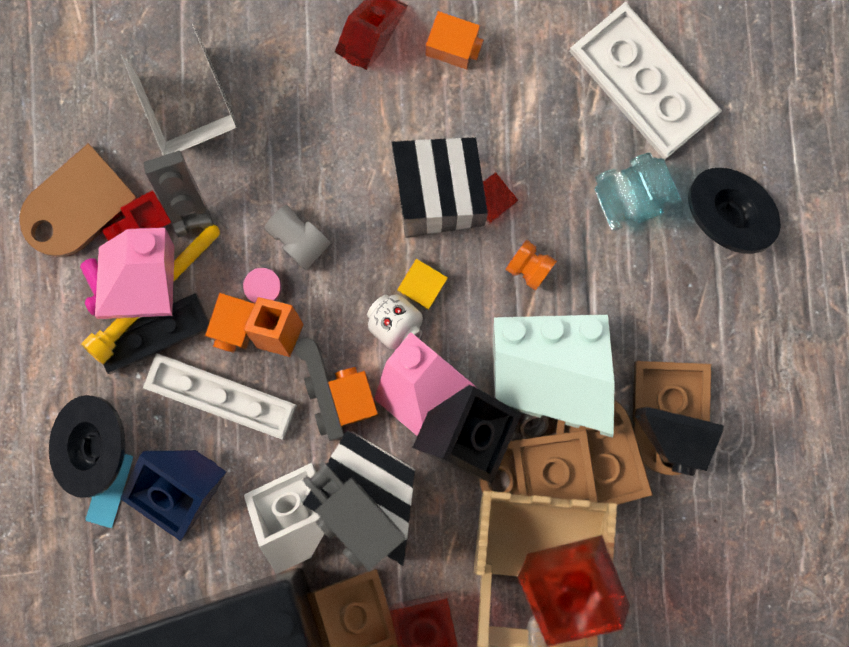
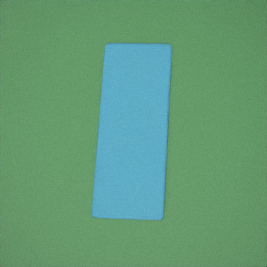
[85,454,133,528]

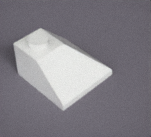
[244,463,324,574]

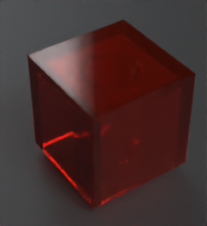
[390,592,459,647]

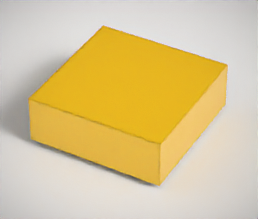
[397,259,448,310]

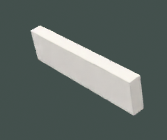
[143,353,297,440]

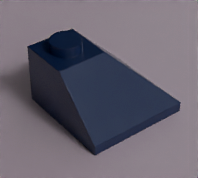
[120,450,226,541]

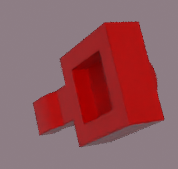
[102,189,171,241]

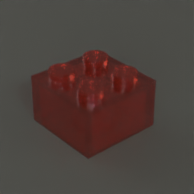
[518,535,630,647]

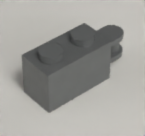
[302,461,406,572]

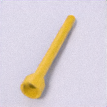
[81,225,220,365]

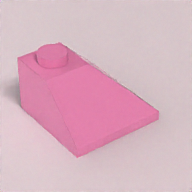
[95,228,175,319]
[374,332,477,436]

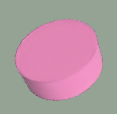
[243,268,282,304]

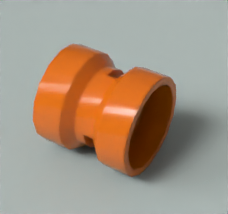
[505,240,557,291]

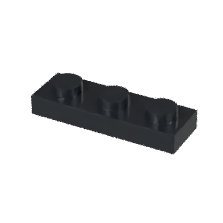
[103,293,210,374]

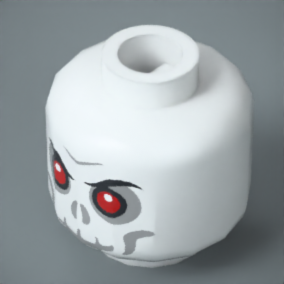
[367,294,423,350]

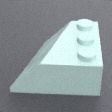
[493,315,614,438]

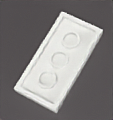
[569,2,722,160]

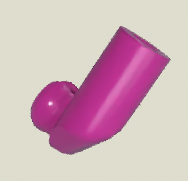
[80,258,98,316]

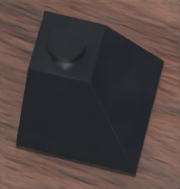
[412,385,522,484]
[634,407,724,476]

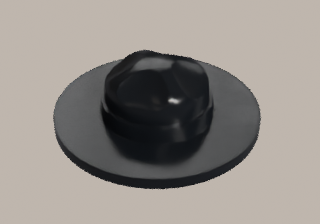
[688,168,781,254]
[49,395,125,498]

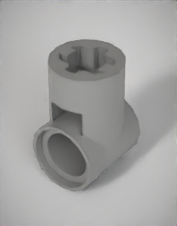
[264,205,332,270]

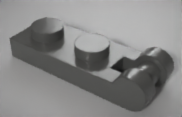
[143,150,214,238]
[295,337,345,441]

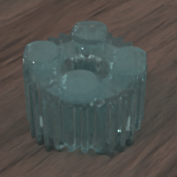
[594,152,682,231]

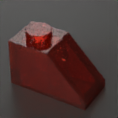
[334,0,408,70]

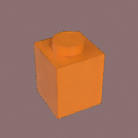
[426,11,484,70]
[205,293,255,353]
[244,297,304,357]
[328,367,379,426]

